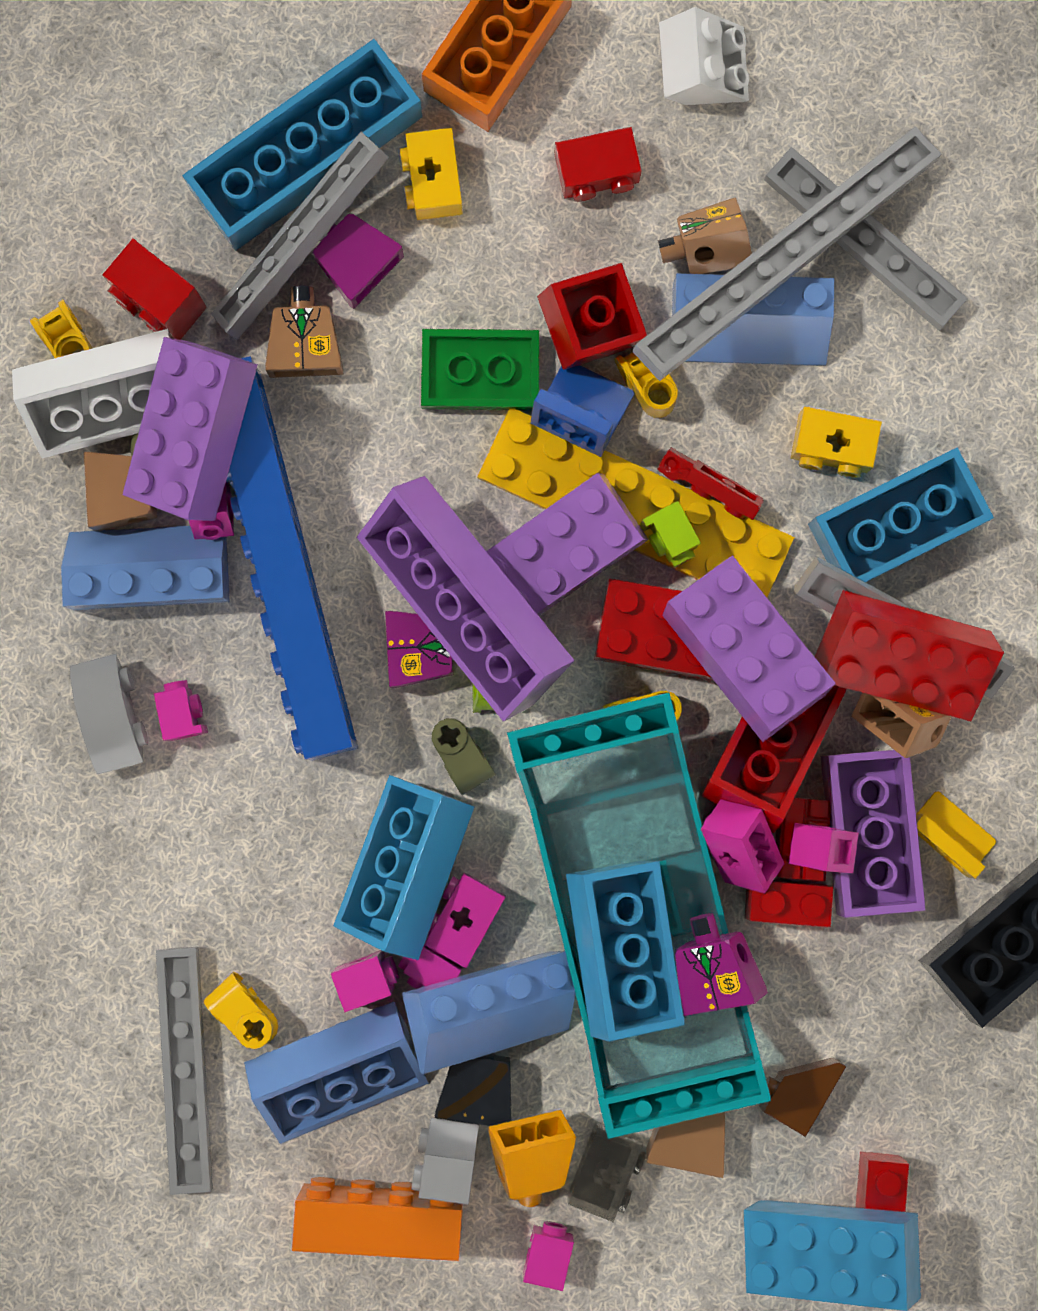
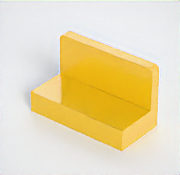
[916,791,996,879]

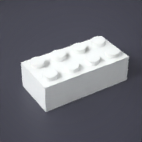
[12,329,171,459]

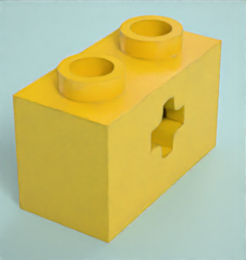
[400,128,463,220]
[790,406,882,478]

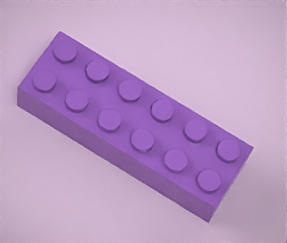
[357,476,575,722]

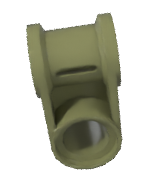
[431,718,496,795]

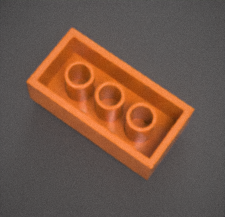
[422,0,572,132]
[292,1177,463,1261]

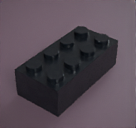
[918,858,1038,1028]

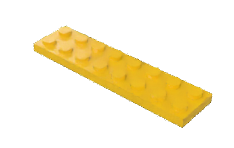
[477,408,795,597]

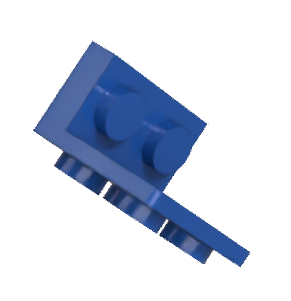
[531,365,634,457]

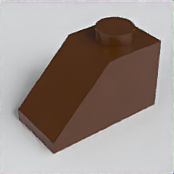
[759,1057,846,1137]

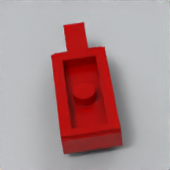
[657,447,764,520]

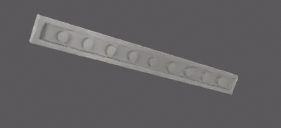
[632,126,942,381]

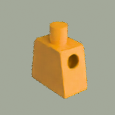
[488,1110,576,1207]

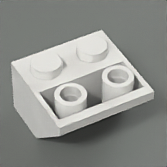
[659,7,749,105]

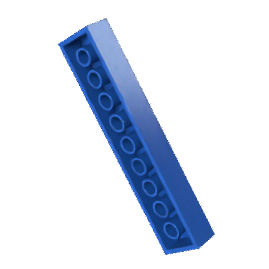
[226,356,358,761]

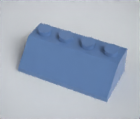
[672,273,834,366]
[61,526,230,610]
[402,951,576,1074]
[244,1002,429,1144]

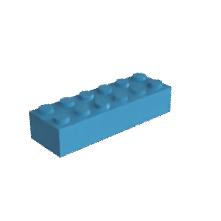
[182,39,423,251]

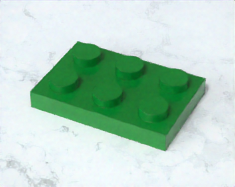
[421,329,539,410]

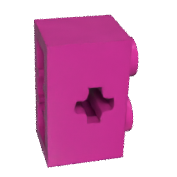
[701,800,784,893]
[424,872,506,968]
[330,950,400,1013]

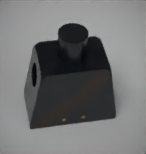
[434,1052,512,1126]

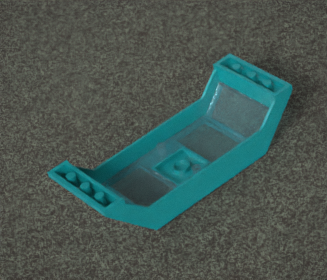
[507,692,771,1139]

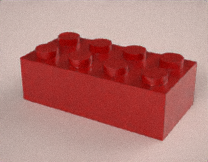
[594,578,714,681]
[814,590,1004,722]
[701,685,847,833]

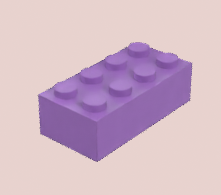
[122,337,258,521]
[486,473,649,616]
[662,555,836,742]
[820,750,926,918]

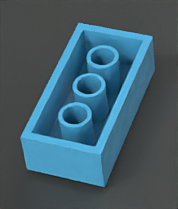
[808,447,994,583]
[333,775,474,960]
[566,860,685,1042]
[744,1200,921,1311]

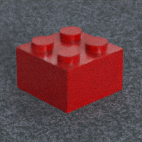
[102,238,207,340]
[537,263,647,370]

